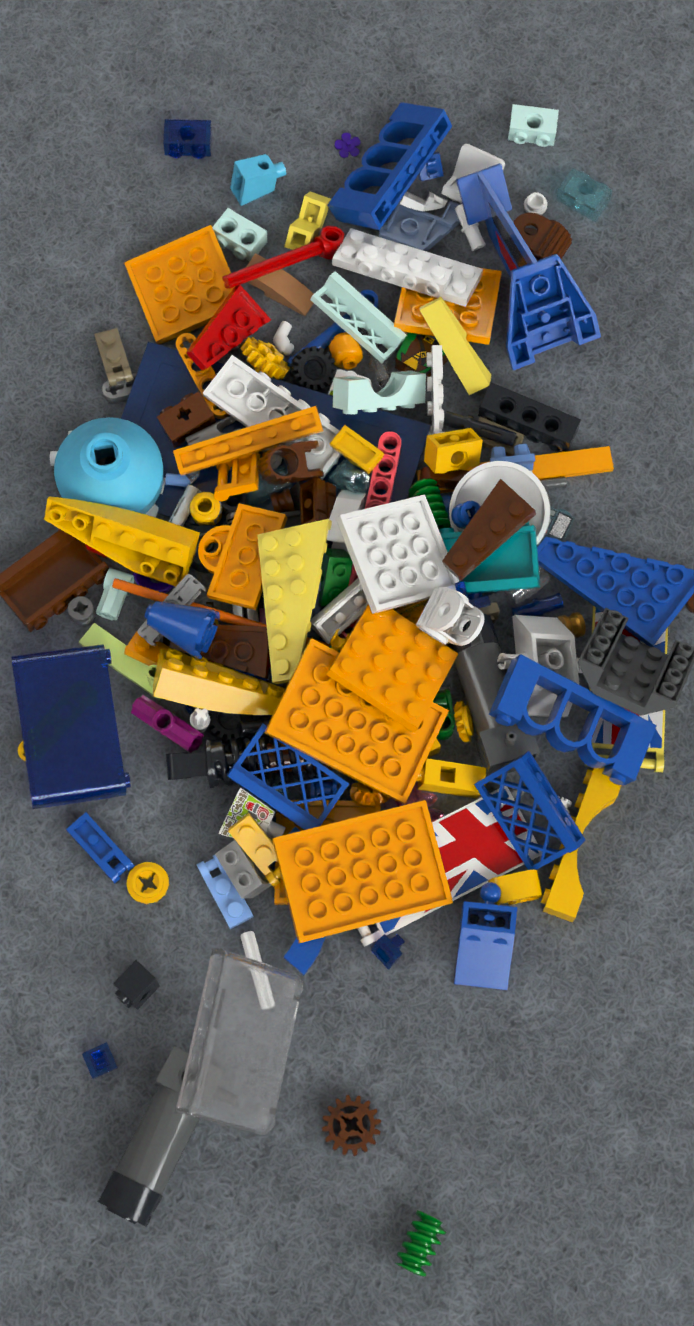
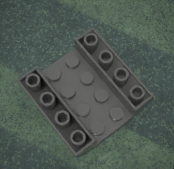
[578,607,694,716]

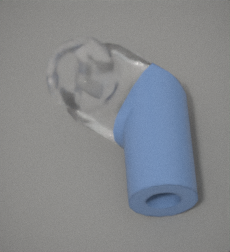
[165,470,200,487]

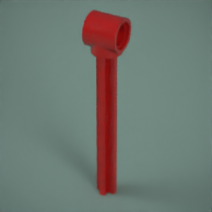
[222,226,344,289]

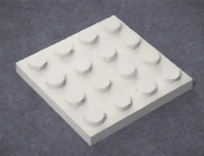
[336,495,461,614]

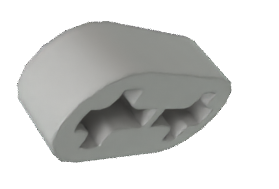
[102,373,137,403]

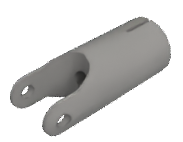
[185,416,240,446]

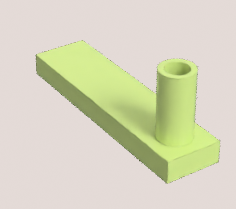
[79,623,161,701]

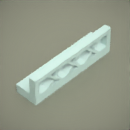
[310,271,407,363]

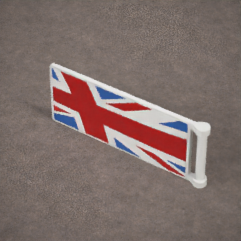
[357,786,542,947]

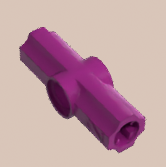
[131,695,204,753]

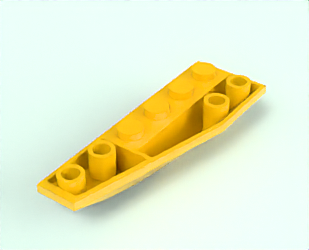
[44,496,200,586]
[153,649,285,715]

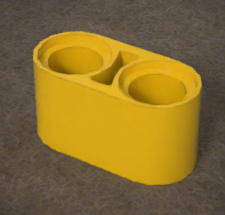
[488,870,543,905]

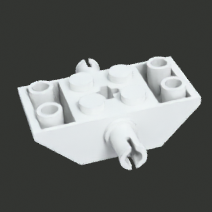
[497,615,582,717]

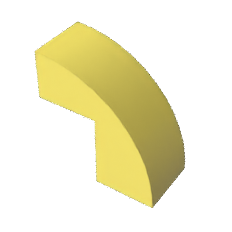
[285,191,331,250]

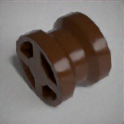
[269,488,295,513]

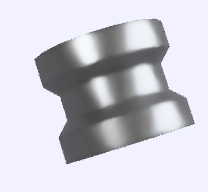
[68,596,95,626]

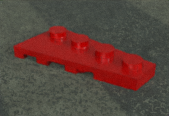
[186,285,271,370]

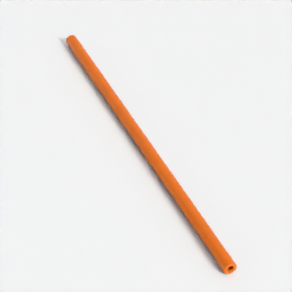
[112,578,331,647]

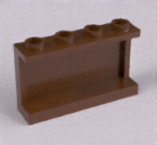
[0,529,109,632]

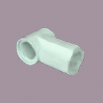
[96,568,134,620]

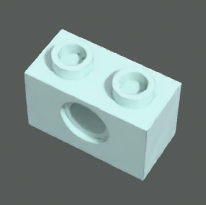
[508,104,559,147]

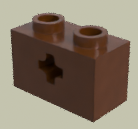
[157,391,217,448]

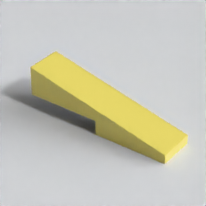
[420,297,491,395]

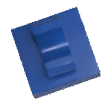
[419,152,444,181]

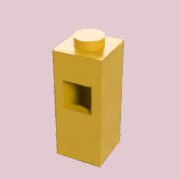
[416,758,486,798]

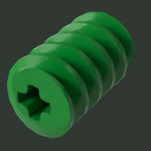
[408,479,451,529]
[393,1210,446,1277]

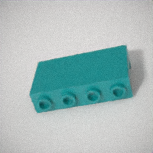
[439,522,540,594]

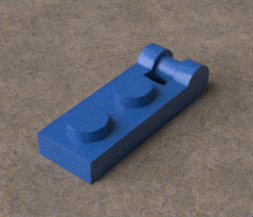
[66,812,134,884]

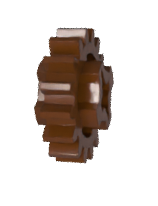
[322,1095,381,1157]

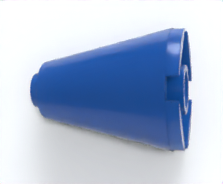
[144,601,220,659]

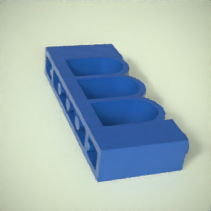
[328,102,452,230]
[488,654,657,785]

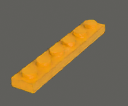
[173,406,324,476]

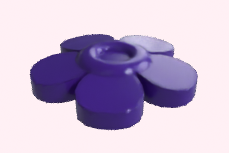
[334,132,361,158]

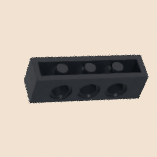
[478,382,581,452]

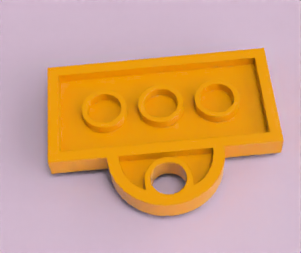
[198,503,287,610]

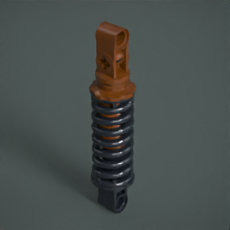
[166,736,333,788]

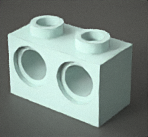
[212,208,267,262]

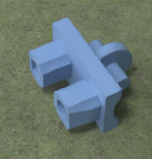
[489,444,535,471]

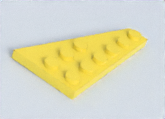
[257,519,332,684]

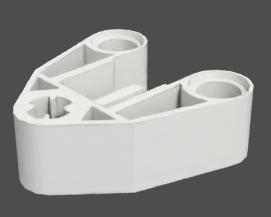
[327,489,367,567]

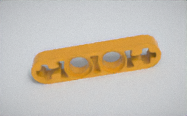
[176,333,229,419]

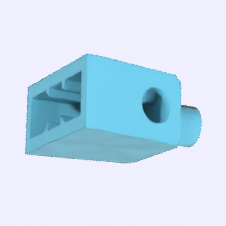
[230,154,286,206]

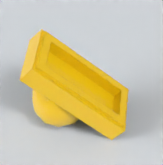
[329,425,384,474]

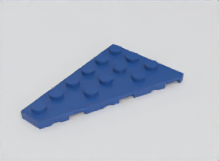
[537,537,694,647]

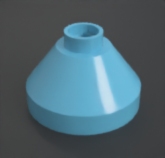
[54,417,164,514]

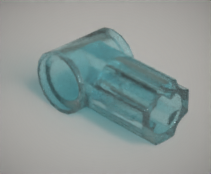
[327,459,369,493]
[244,465,293,506]

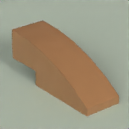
[246,253,314,316]

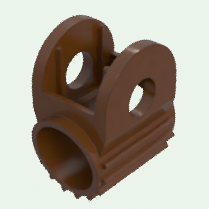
[513,213,573,261]
[257,441,324,486]

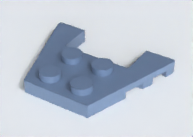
[379,201,460,252]

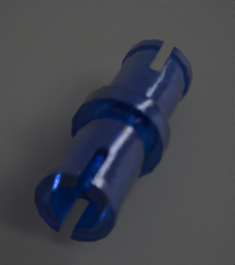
[511,592,564,617]

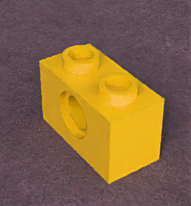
[424,428,482,474]

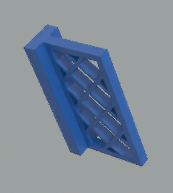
[226,724,349,830]
[474,751,585,870]

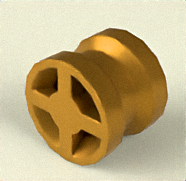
[557,612,586,638]

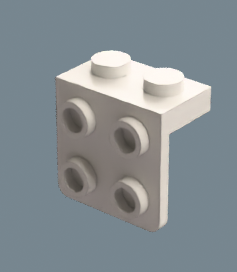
[441,144,505,203]

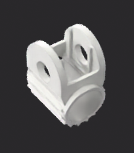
[416,587,484,646]

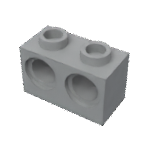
[215,840,272,899]

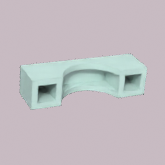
[333,371,426,414]

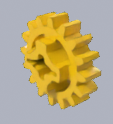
[240,337,290,380]

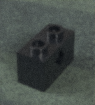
[113,960,160,1010]

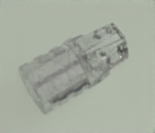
[504,566,550,607]

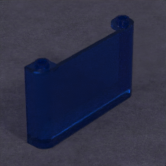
[11,644,131,809]

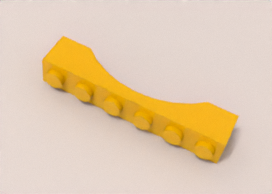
[540,767,621,923]

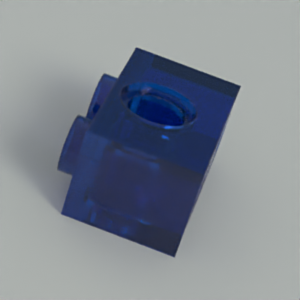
[163,119,212,159]

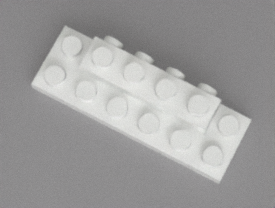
[332,228,483,307]
[202,355,341,480]

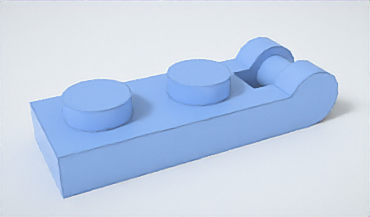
[196,855,254,929]

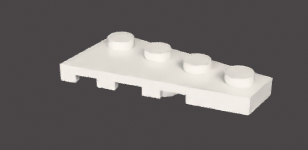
[426,345,444,435]

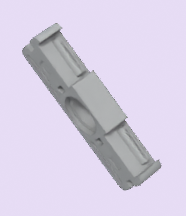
[137,574,206,646]

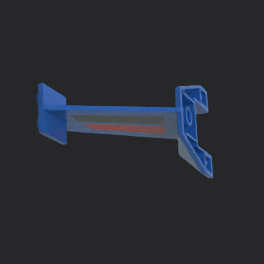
[456,163,601,370]

